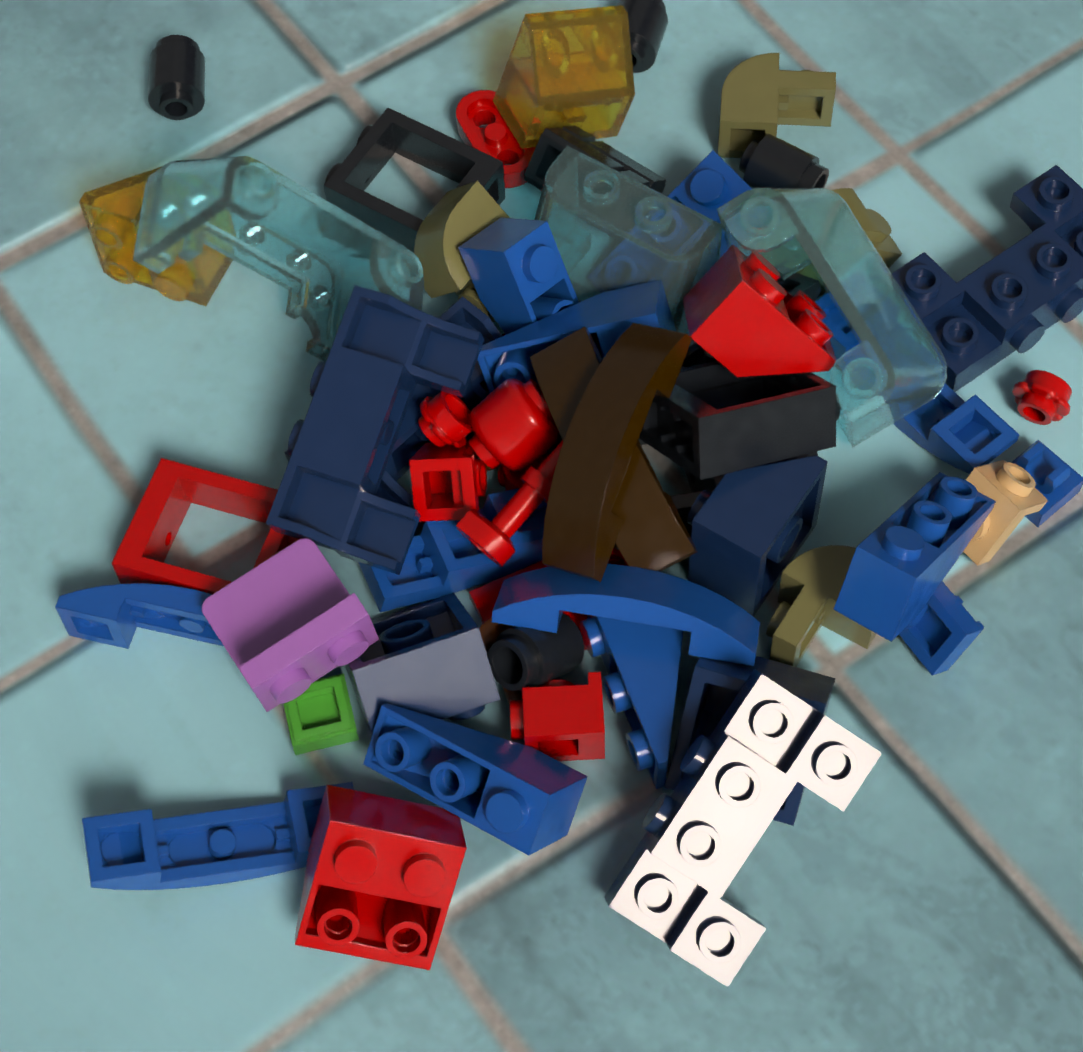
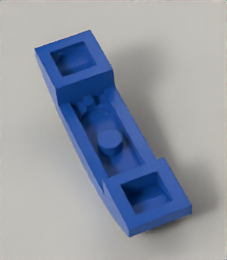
[816,278,1019,474]
[491,564,760,666]
[55,583,223,649]
[82,782,354,890]

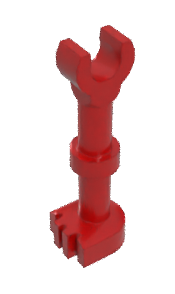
[456,440,563,567]

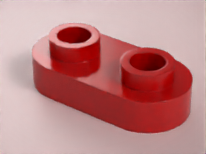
[456,90,536,188]

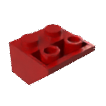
[683,245,837,377]
[295,785,467,970]

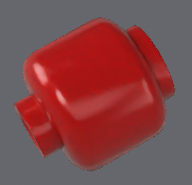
[469,379,560,472]

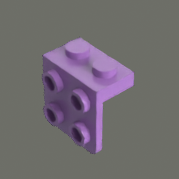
[202,538,379,712]

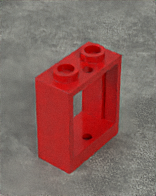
[112,458,299,594]

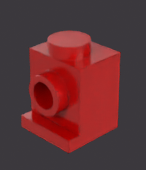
[409,441,487,522]
[510,672,605,761]

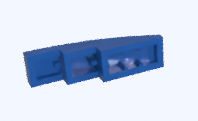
[358,488,547,613]

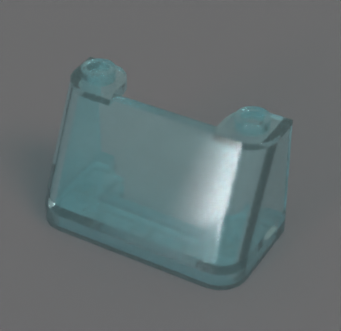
[133,156,424,361]
[717,188,947,448]

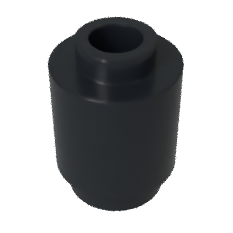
[602,0,668,73]
[148,35,205,120]
[739,134,829,210]
[488,613,584,691]

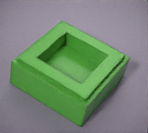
[283,673,359,755]

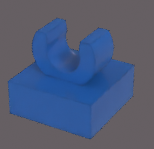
[1011,440,1083,527]
[899,581,984,676]

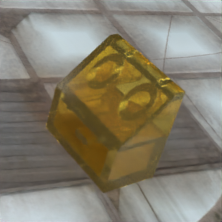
[493,5,635,148]
[79,165,237,306]

